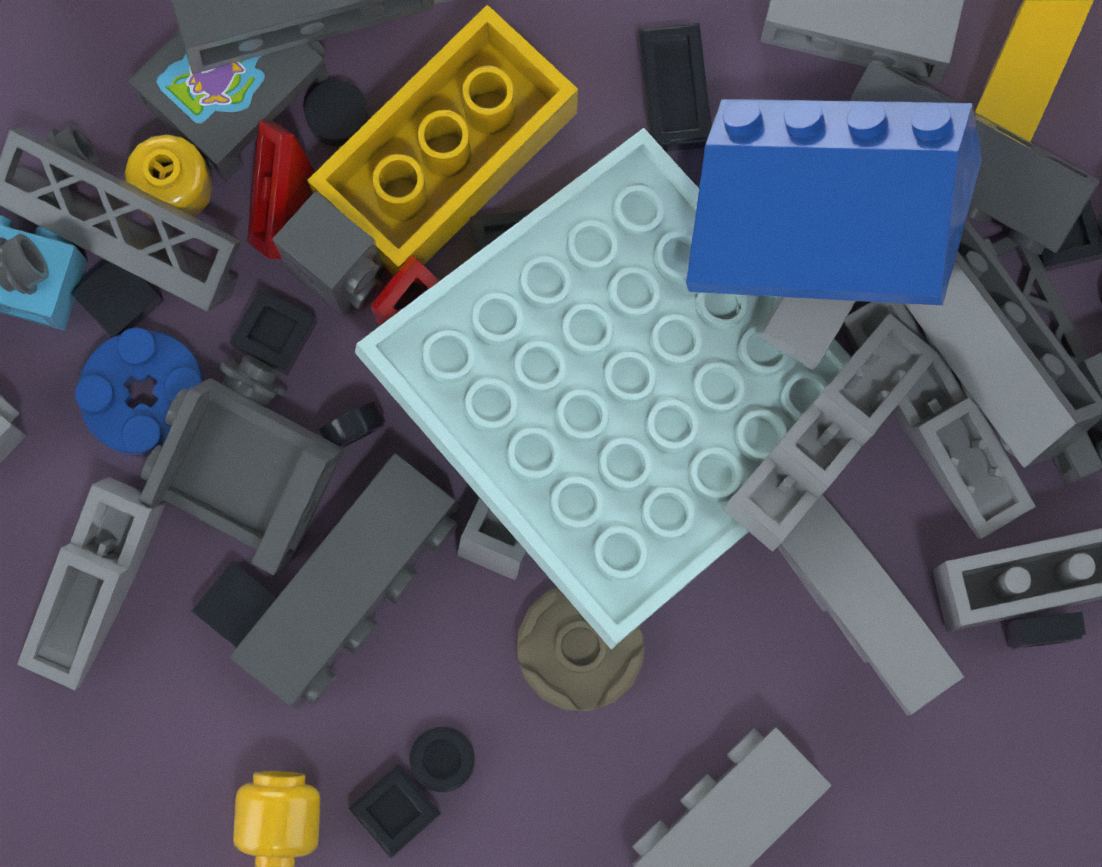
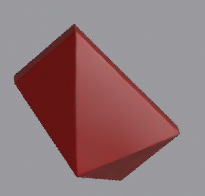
[247,120,316,259]

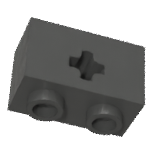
[272,191,384,318]

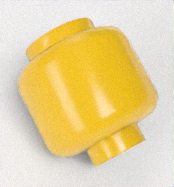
[124,134,213,221]
[233,771,321,867]

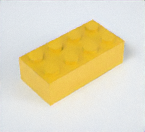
[308,5,578,276]

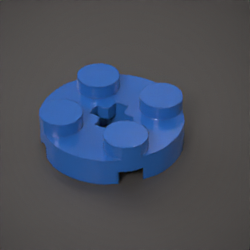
[75,327,205,457]

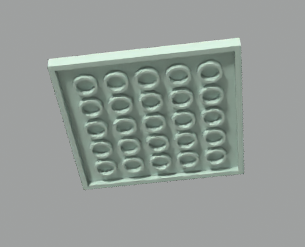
[355,128,851,650]

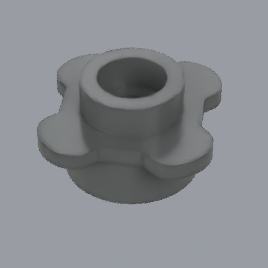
[219,355,288,408]

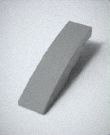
[841,302,1036,539]
[723,313,939,552]
[777,495,964,716]

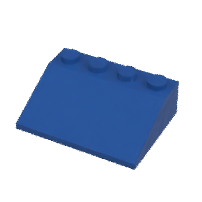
[686,99,982,306]

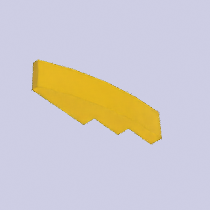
[975,0,1094,142]

